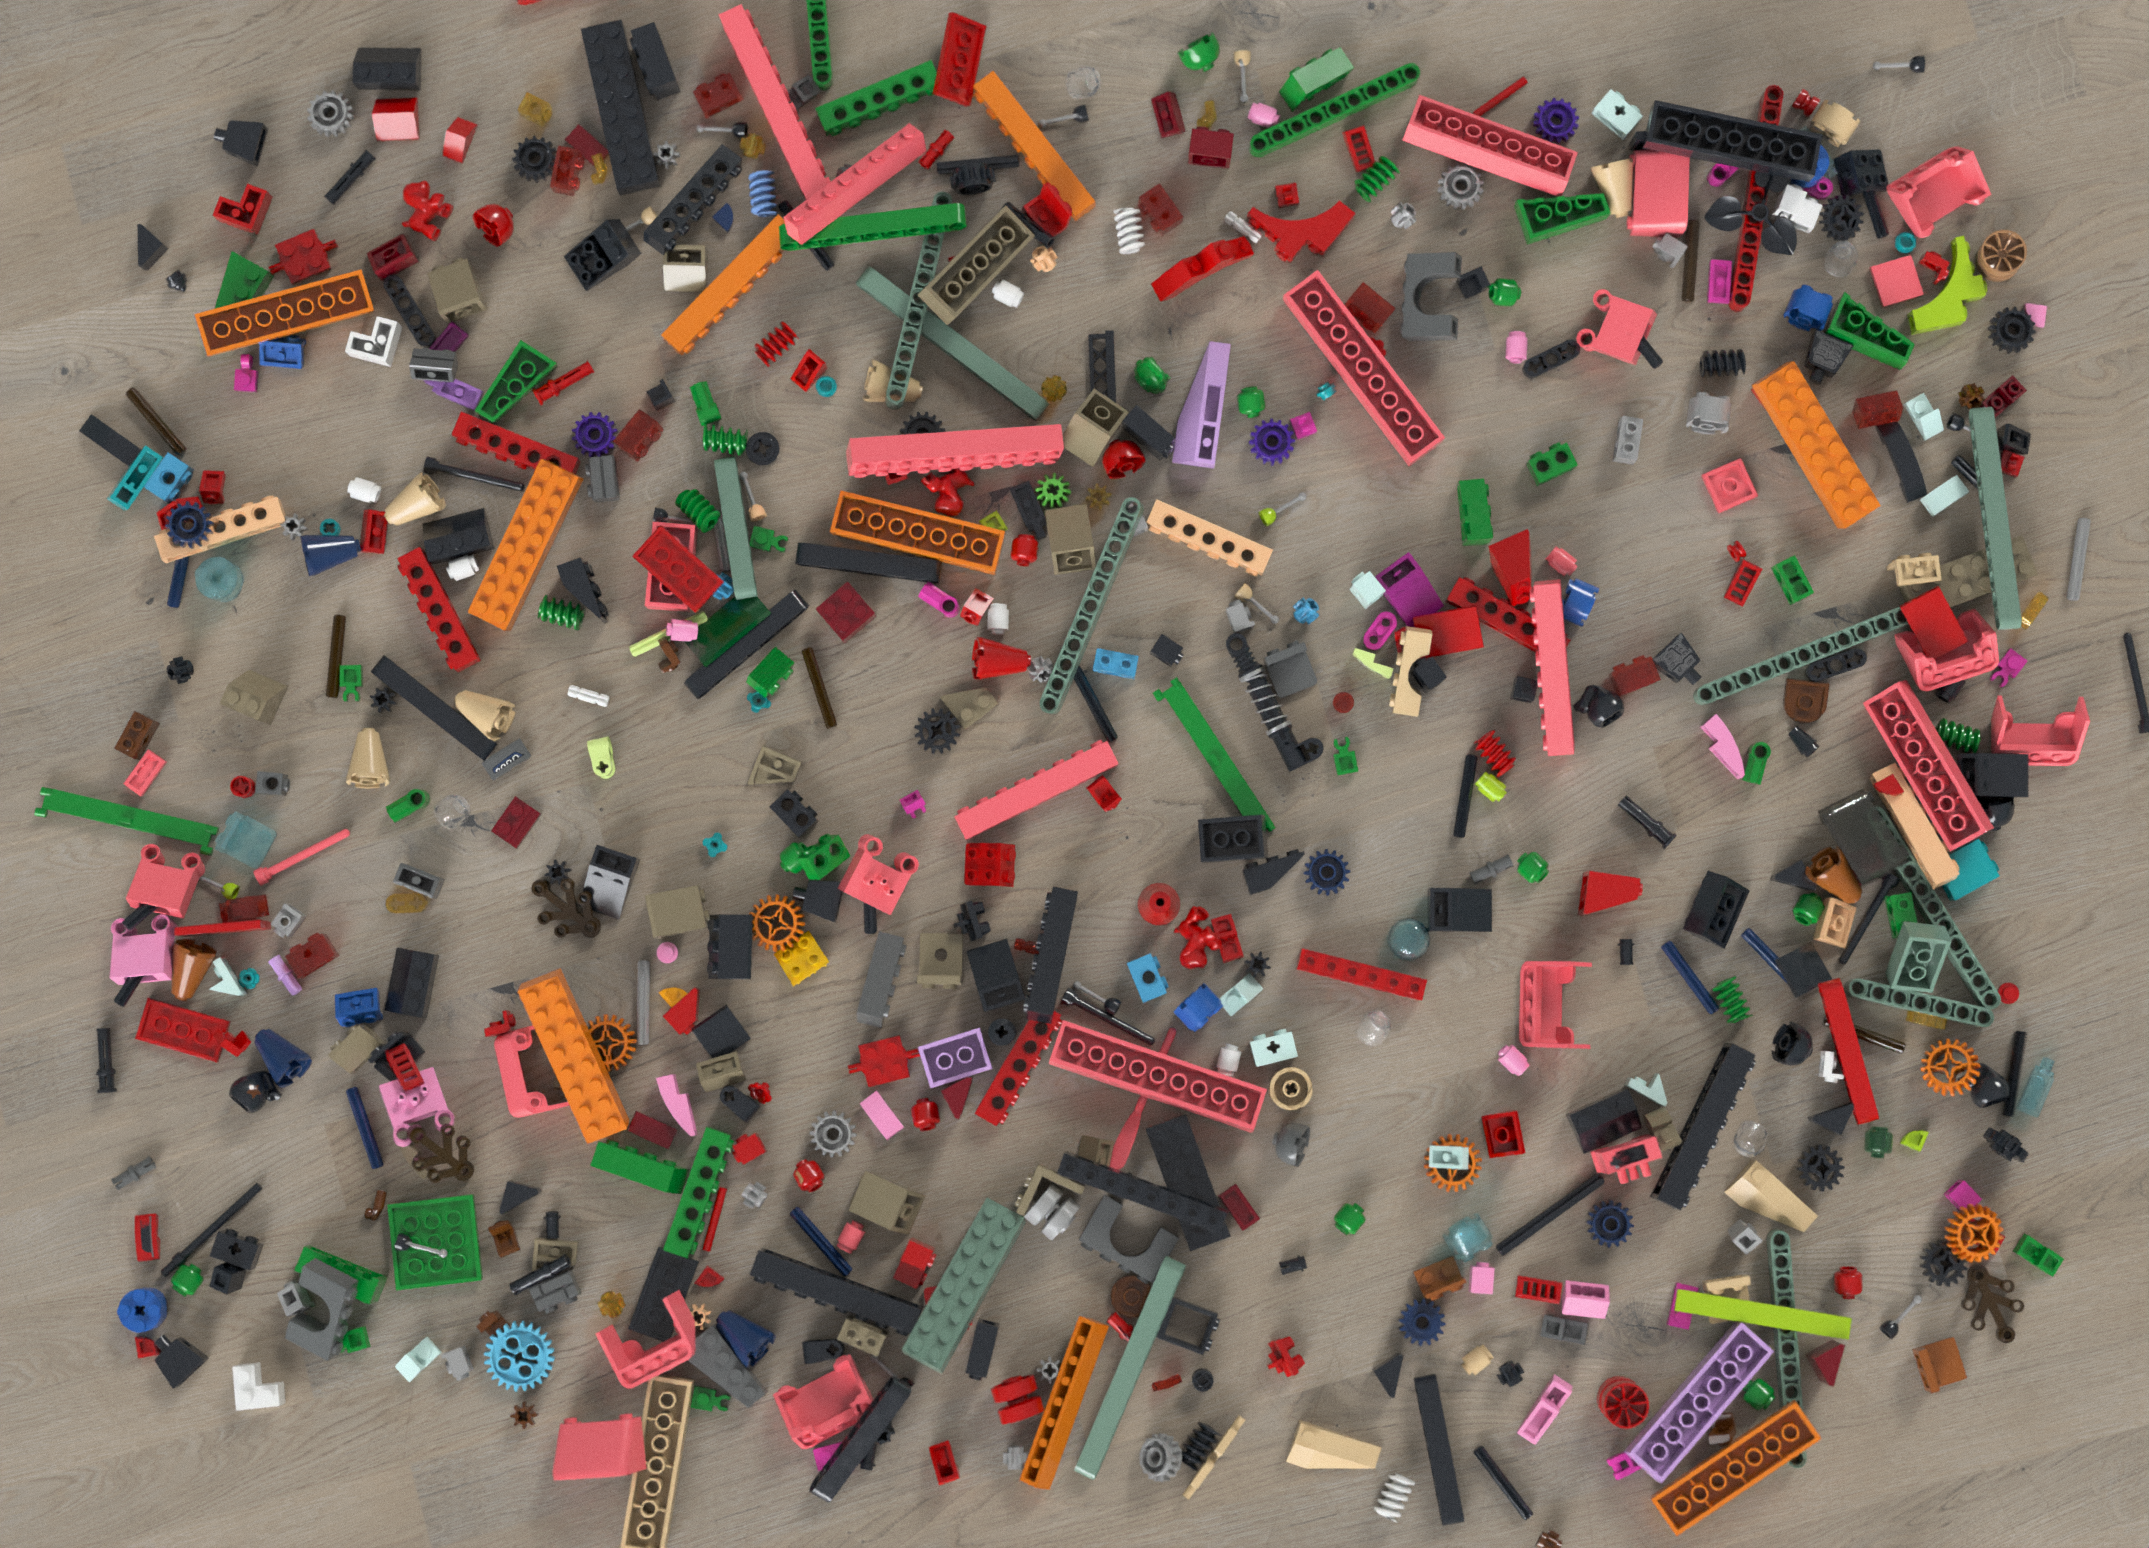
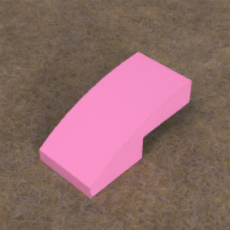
[860,1091,904,1140]

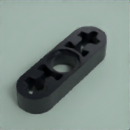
[1523,339,1580,379]
[1805,648,1867,682]

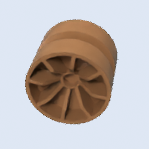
[1975,230,2027,282]

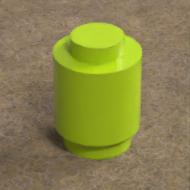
[1475,771,1507,802]

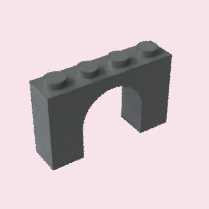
[1400,252,1462,341]
[1079,1194,1179,1284]
[285,1258,358,1361]

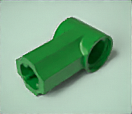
[690,381,722,426]
[1742,742,1771,785]
[386,789,430,823]

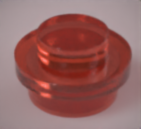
[1333,692,1354,713]

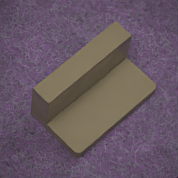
[696,1051,746,1092]
[1078,1135,1114,1167]

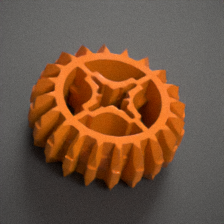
[749,894,805,952]
[588,1014,637,1072]
[1920,1039,1981,1097]
[1424,1134,1482,1192]
[1944,1204,2004,1262]

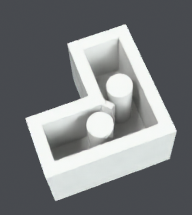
[1770,185,1822,233]
[345,316,402,367]
[232,1362,285,1411]

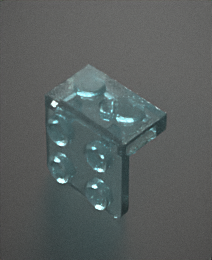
[214,811,277,869]

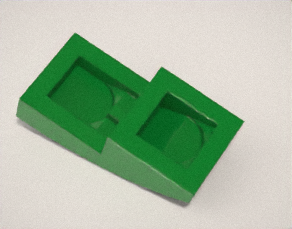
[2013,1233,2064,1277]

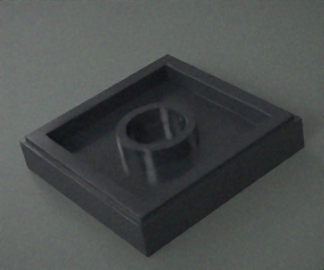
[1775,942,1832,998]
[691,1004,751,1059]

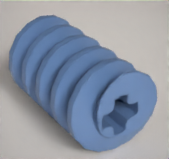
[748,170,778,217]

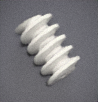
[1114,208,1145,254]
[1374,1473,1415,1523]

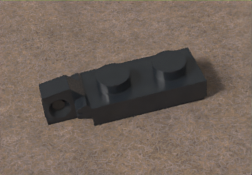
[1010,480,1047,541]

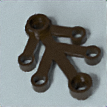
[531,878,601,938]
[407,1123,474,1183]
[1961,1264,2024,1343]

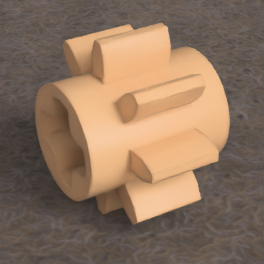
[1030,246,1058,272]
[690,1304,712,1330]

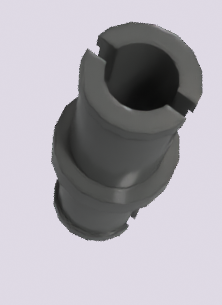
[1469,854,1514,885]
[111,1156,157,1190]

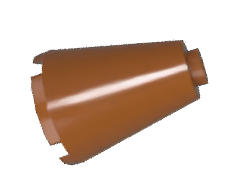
[1805,846,1862,904]
[171,939,217,1001]

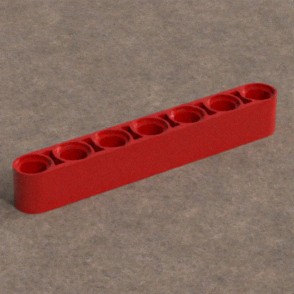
[1818,978,1879,1125]

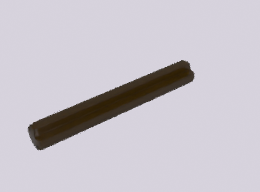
[1681,220,1700,303]
[126,387,186,456]
[326,615,346,698]
[802,647,837,729]
[1823,1016,1906,1054]

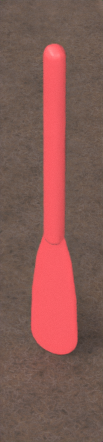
[1110,1027,1177,1170]

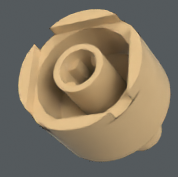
[1810,100,1860,147]
[1268,1067,1313,1110]

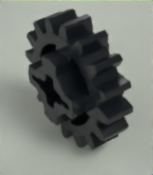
[1819,195,1864,241]
[914,708,960,754]
[1983,1128,2029,1163]
[1796,1144,1845,1192]
[1919,1239,1968,1287]

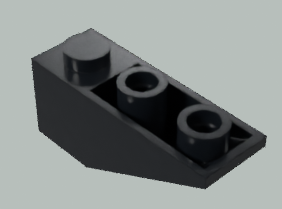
[1242,849,1305,895]

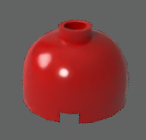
[473,204,514,247]
[1102,439,1146,479]

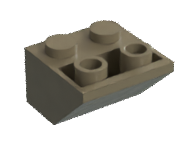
[663,245,708,292]
[328,1025,386,1074]

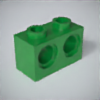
[1526,442,1578,486]
[1771,555,1814,605]
[797,834,851,880]
[1885,892,1917,939]

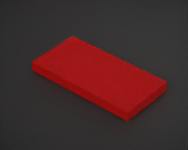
[933,12,986,107]
[632,525,724,613]
[174,920,271,937]
[135,998,231,1062]

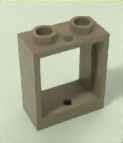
[837,1315,889,1357]

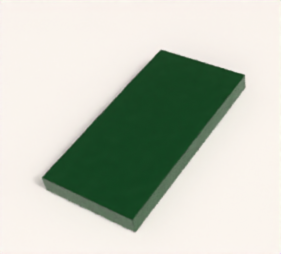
[684,596,771,667]

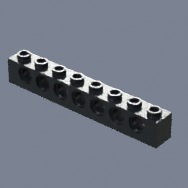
[1057,1151,1229,1233]

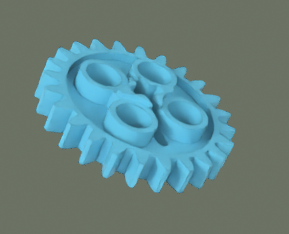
[484,1320,555,1392]

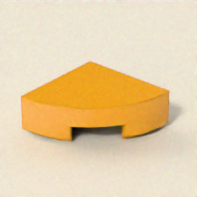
[658,987,688,1008]

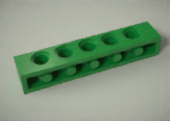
[815,60,937,136]
[663,1127,734,1258]

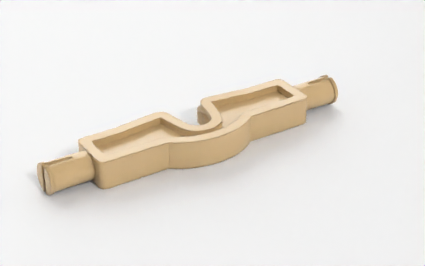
[1182,1415,1246,1500]

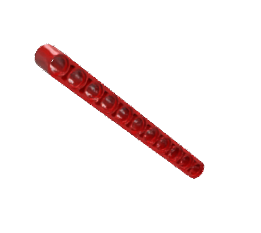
[1728,85,1784,312]

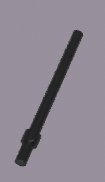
[160,1183,263,1277]

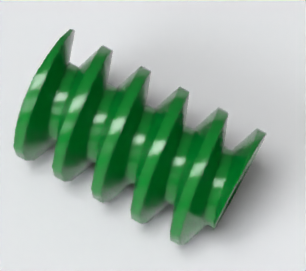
[1354,156,1400,203]
[702,424,748,456]
[675,489,721,533]
[538,595,585,631]
[1935,718,1981,753]
[1712,976,1753,1023]

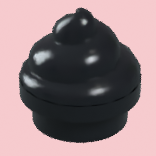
[165,270,187,292]

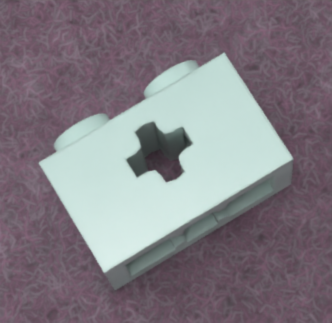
[1592,89,1643,140]
[1350,571,1385,609]
[1249,1029,1298,1067]

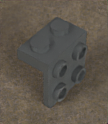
[1263,640,1317,698]

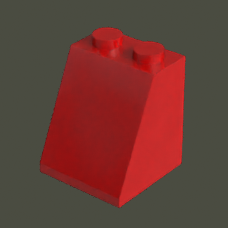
[1489,529,1532,606]
[1577,871,1643,916]

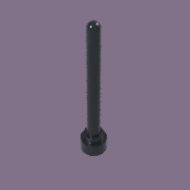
[423,456,525,491]
[2123,633,2149,734]
[1839,872,1900,965]
[1060,987,1155,1045]

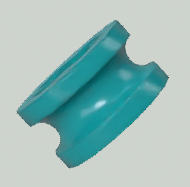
[320,518,341,535]

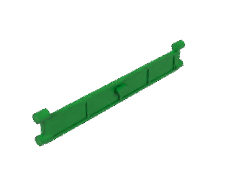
[1152,677,1276,832]
[34,787,219,856]

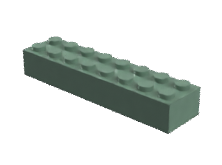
[902,1198,1026,1374]

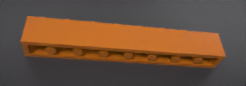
[973,71,1095,222]
[661,215,785,356]
[1019,1316,1109,1490]

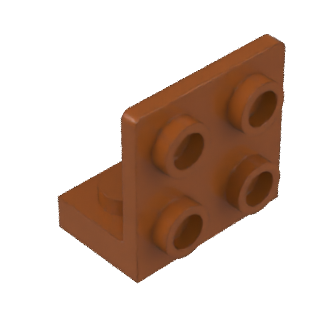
[1413,1255,1467,1301]
[1912,1337,1967,1393]

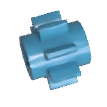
[712,572,734,600]
[1293,597,1319,625]

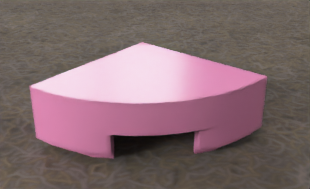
[2024,303,2047,328]

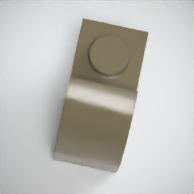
[1643,1107,1682,1152]

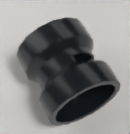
[1192,1368,1214,1392]

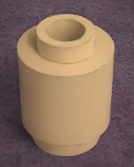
[1461,1344,1494,1376]

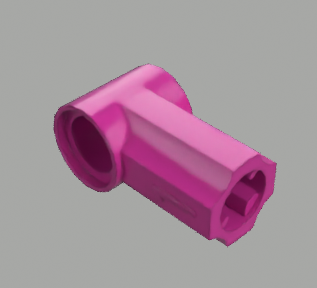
[1707,163,1739,187]
[918,582,960,618]

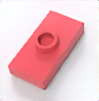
[123,749,167,796]

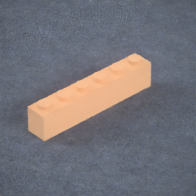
[1870,763,1959,890]

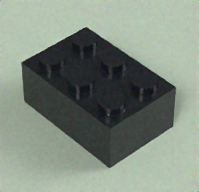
[629,22,681,100]
[1198,815,1268,863]

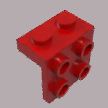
[1022,182,1073,237]
[964,843,1016,887]

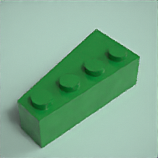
[1514,193,1610,245]
[214,251,274,309]
[1824,292,1915,370]
[475,340,558,425]
[590,1139,689,1194]
[294,1245,388,1304]

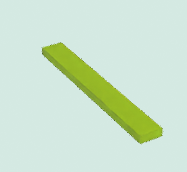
[1674,1289,1852,1340]

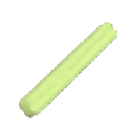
[629,611,708,657]

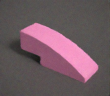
[1700,714,1745,779]
[656,1074,698,1136]
[1517,1374,1572,1445]

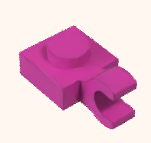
[234,354,258,392]

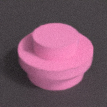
[657,942,678,963]

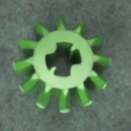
[1035,473,1071,509]

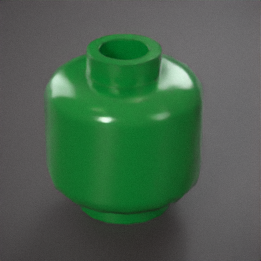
[1488,278,1521,306]
[1237,386,1266,418]
[780,842,807,874]
[1517,852,1549,883]
[1792,893,1825,926]
[1334,1203,1366,1235]
[171,1263,204,1297]
[1742,1378,1776,1411]

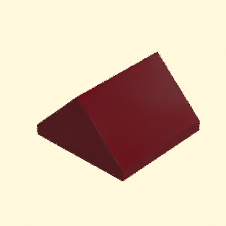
[366,233,419,282]
[941,1076,974,1119]
[1805,1340,1845,1387]

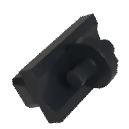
[953,901,991,941]

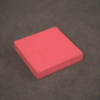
[1869,255,1924,308]
[1701,458,1758,514]

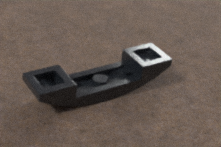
[79,414,142,466]
[1875,418,1927,503]

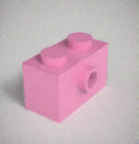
[1561,1280,1610,1319]

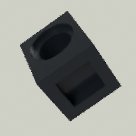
[1150,634,1184,667]
[1510,676,1538,704]
[209,1262,247,1295]

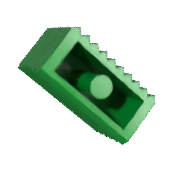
[746,647,794,698]

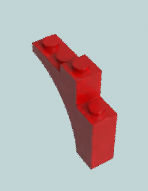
[1247,200,1356,263]
[1151,236,1254,302]

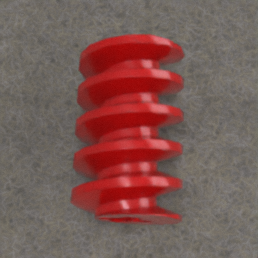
[753,321,800,368]
[1474,730,1516,778]

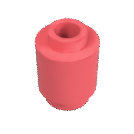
[1545,546,1578,576]
[837,1220,866,1254]

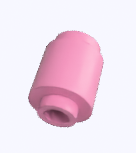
[1248,103,1281,129]
[1505,331,1528,364]
[666,619,698,642]
[1498,1045,1530,1076]

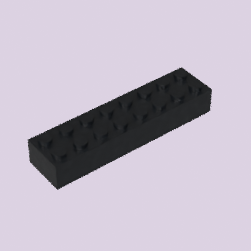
[581,20,661,196]
[1643,100,1823,182]
[1650,1043,1756,1211]
[750,1248,924,1336]

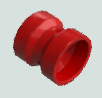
[1791,89,1820,117]
[230,776,256,798]

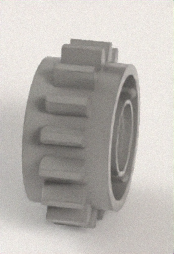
[307,90,354,137]
[1437,163,1484,210]
[810,1110,857,1158]
[1140,1433,1182,1482]

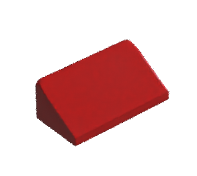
[360,509,388,554]

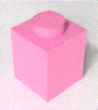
[1469,1262,1494,1294]

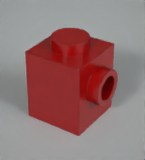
[732,1133,767,1165]

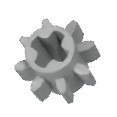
[653,141,681,169]
[1390,202,1417,229]
[280,513,308,541]
[1027,656,1053,683]
[741,1182,768,1209]
[1037,1356,1060,1384]
[1003,1446,1029,1470]

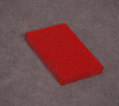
[1899,586,1968,659]
[1413,605,1484,659]

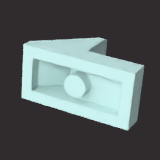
[1903,393,1944,441]
[210,957,247,996]
[1219,973,1263,1016]
[1624,1073,1667,1107]
[1429,1145,1469,1169]
[395,1337,442,1382]

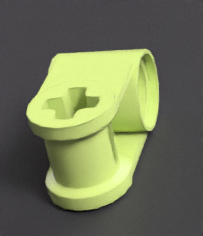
[587,736,615,779]

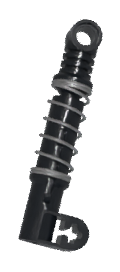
[1226,633,1324,772]

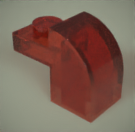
[219,894,269,923]

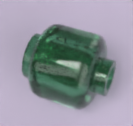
[1864,1127,1893,1158]

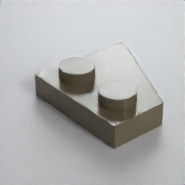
[940,687,999,730]
[747,745,802,785]
[532,1237,579,1271]

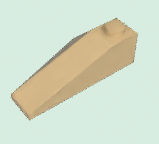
[1724,1159,1817,1232]
[1286,1420,1382,1469]

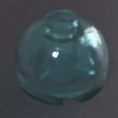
[1387,918,1430,961]

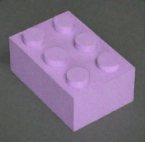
[918,1028,993,1088]

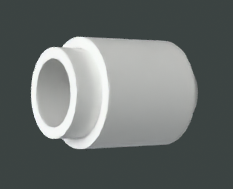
[992,280,1025,308]
[348,477,381,503]
[446,554,480,581]
[987,603,1009,635]
[1216,1044,1241,1077]

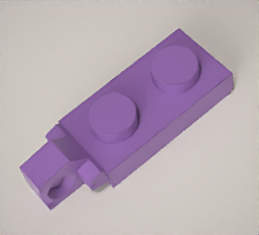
[424,379,484,411]

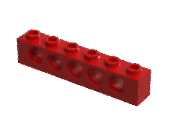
[451,412,581,475]
[397,547,481,672]
[1445,577,1571,653]
[1296,948,1427,1001]
[974,1011,1063,1127]

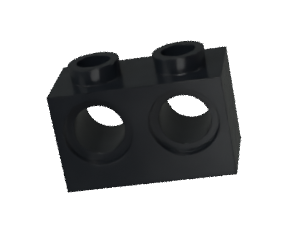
[1411,657,1447,694]
[769,789,818,839]

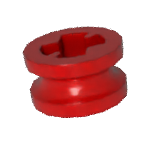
[1727,541,1747,562]

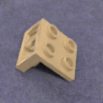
[1886,553,1942,586]
[1702,1274,1751,1324]

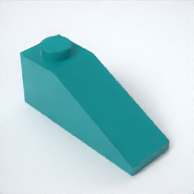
[106,445,164,511]

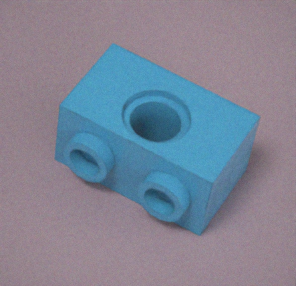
[144,452,194,504]
[1093,648,1139,679]
[1127,953,1169,1003]

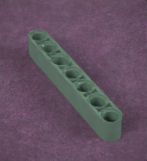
[714,456,758,600]
[1844,978,1994,1027]

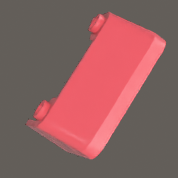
[1991,696,2090,766]
[1519,961,1592,1049]
[494,1026,570,1118]
[596,1290,695,1389]

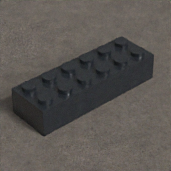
[1023,886,1078,1024]
[1145,1114,1231,1252]

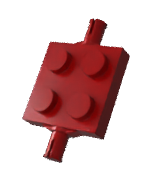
[268,229,338,284]
[848,1035,921,1087]

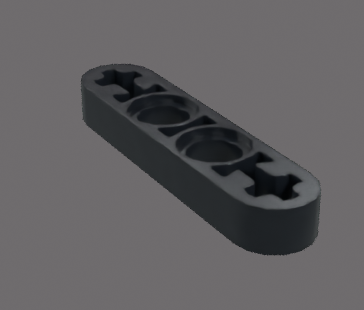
[383,275,436,348]

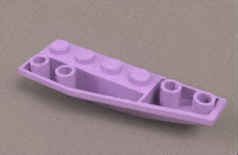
[1172,341,1231,469]

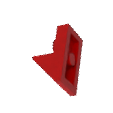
[928,1440,960,1486]

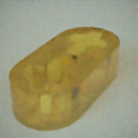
[2021,591,2049,630]
[385,893,428,914]
[1905,1011,1947,1030]

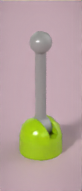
[1258,492,1307,527]
[199,876,240,901]

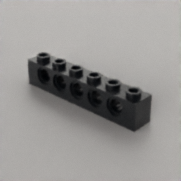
[643,144,742,255]

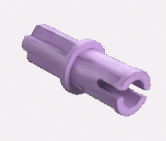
[268,955,302,996]

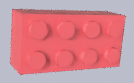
[645,522,698,612]

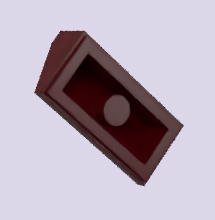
[1151,91,1186,138]

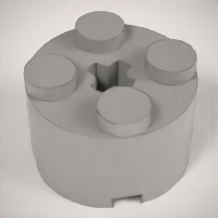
[1686,392,1732,434]

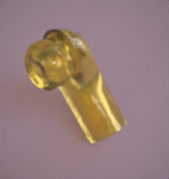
[1197,100,1217,128]
[591,153,607,185]

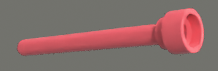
[253,829,350,886]

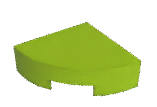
[979,510,1008,531]
[1899,1130,1929,1152]

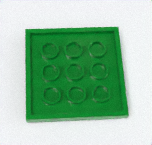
[387,1194,483,1291]

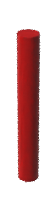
[1472,76,1528,117]
[702,1187,727,1252]

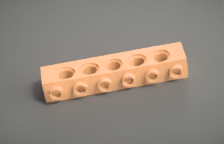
[154,496,286,563]
[1146,499,1273,577]

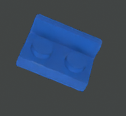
[259,335,306,369]
[335,988,383,1027]

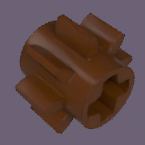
[1958,383,1986,410]
[510,1401,539,1429]
[1536,1529,1563,1548]

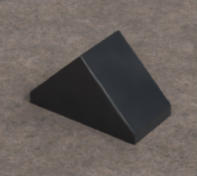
[137,224,168,270]
[1997,424,2031,454]
[1770,860,1817,891]
[1808,1103,1854,1135]
[499,1180,542,1215]
[1372,1353,1403,1398]

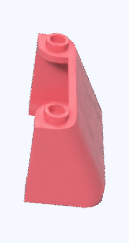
[1886,146,1991,238]
[1627,149,1690,238]
[1895,609,1999,692]
[773,1354,874,1449]
[553,1413,646,1480]

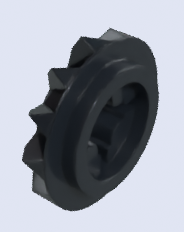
[746,432,780,466]

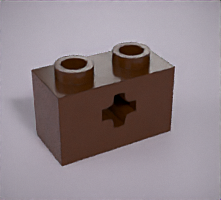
[114,711,160,760]

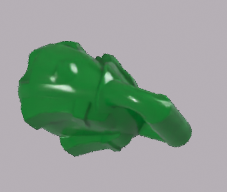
[1134,357,1171,394]

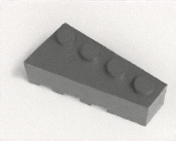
[857,931,907,1028]
[688,1324,768,1408]

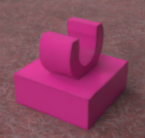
[1290,412,1317,440]
[899,790,926,818]

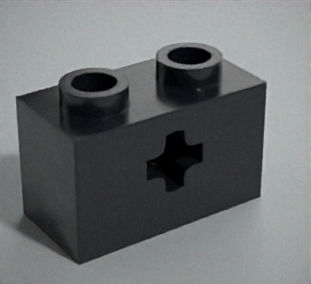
[209,1228,264,1270]

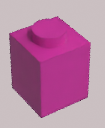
[1944,1179,1982,1211]

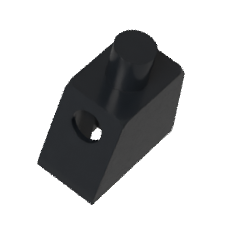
[214,120,268,167]
[792,880,843,923]
[154,1335,209,1389]

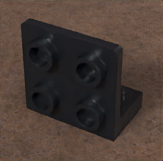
[1833,149,1889,198]
[368,1031,425,1066]

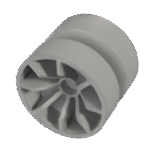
[1024,1183,1081,1241]

